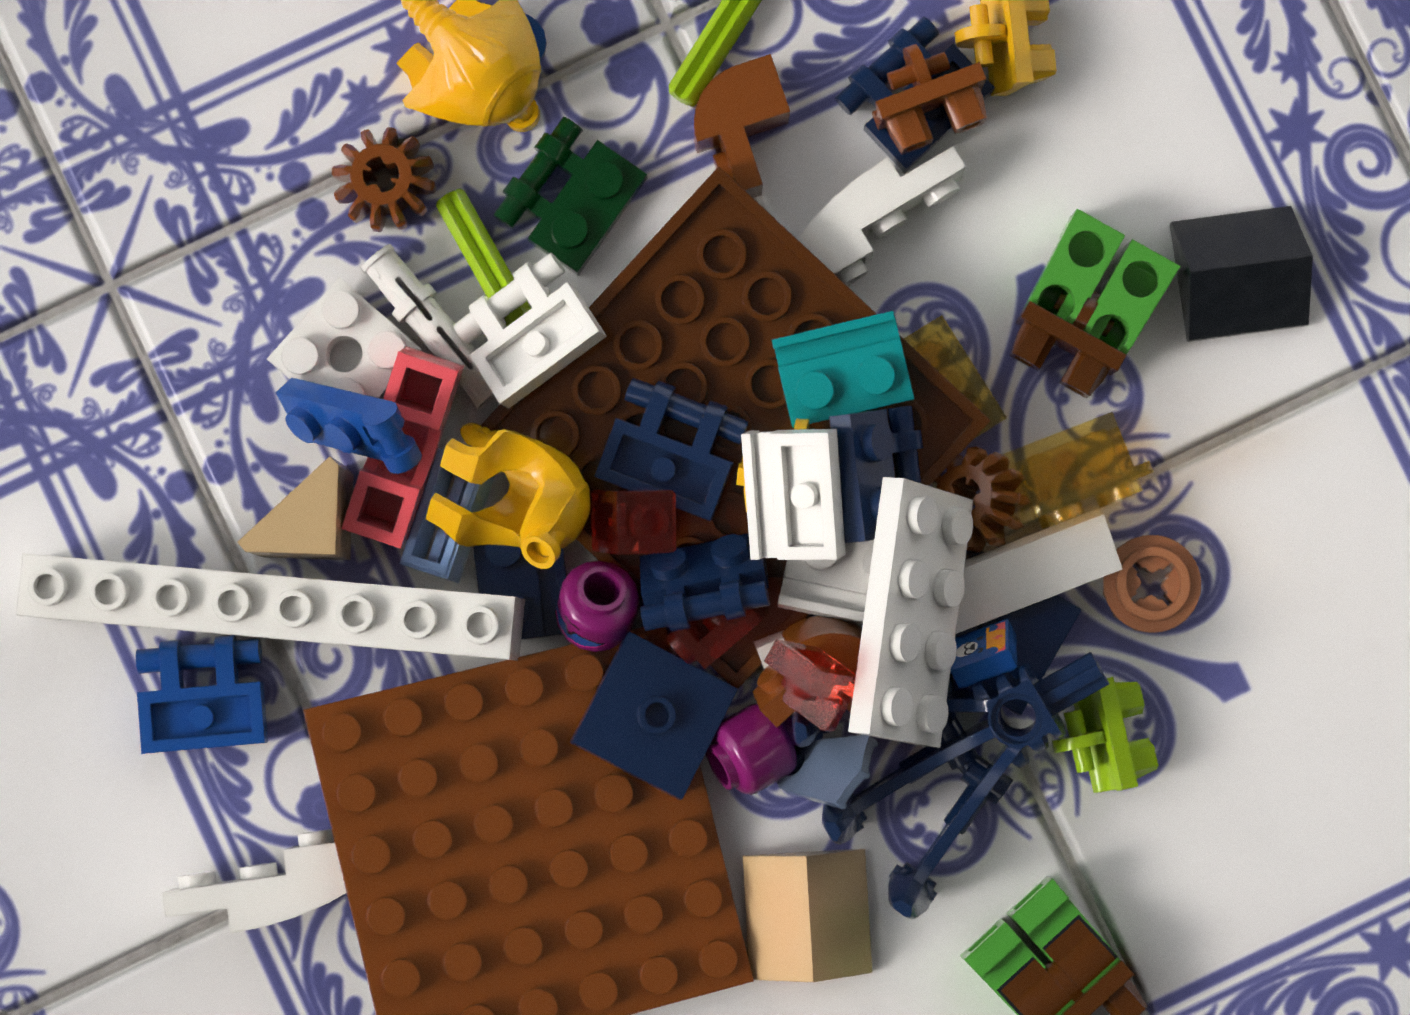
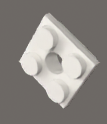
[267,277,423,398]

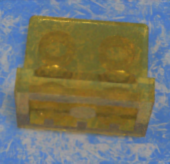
[1003,412,1154,530]

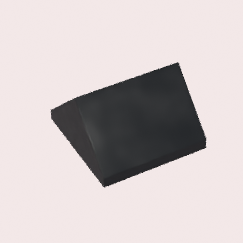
[1170,206,1313,342]

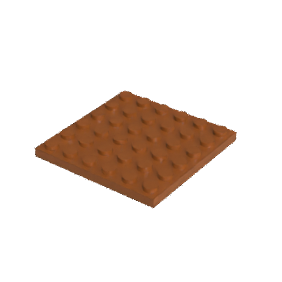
[303,627,754,1015]

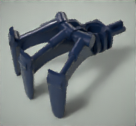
[792,652,1110,919]

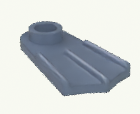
[777,735,878,809]

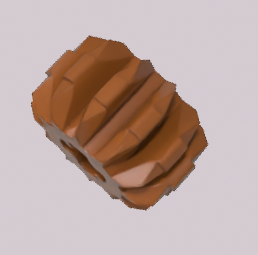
[332,127,436,232]
[934,446,1031,553]

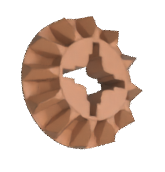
[1102,535,1201,633]

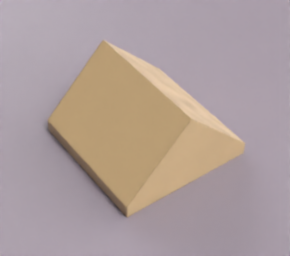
[237,456,354,560]
[742,849,872,982]

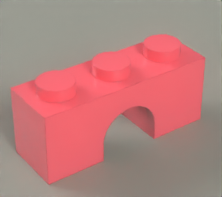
[341,346,465,549]

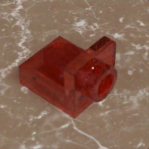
[591,489,676,555]
[666,608,766,669]
[764,639,856,732]

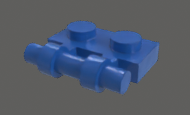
[135,635,268,754]

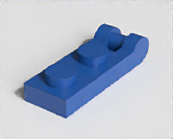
[275,378,422,474]

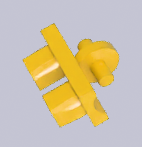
[954,0,1057,96]

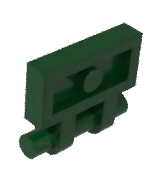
[493,116,647,276]

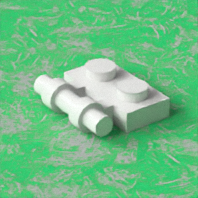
[453,252,607,408]

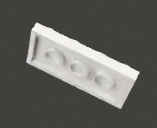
[848,477,973,748]

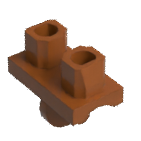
[872,44,987,155]

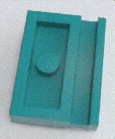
[772,311,915,428]

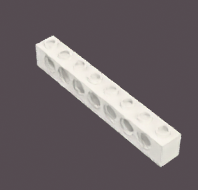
[16,553,525,661]

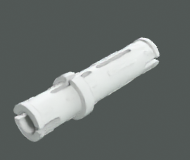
[361,244,495,409]

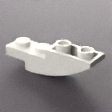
[798,146,966,286]
[162,829,346,934]

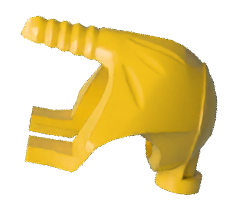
[396,0,541,132]
[425,423,591,569]

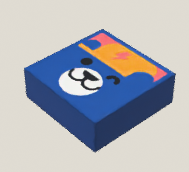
[951,619,1017,688]

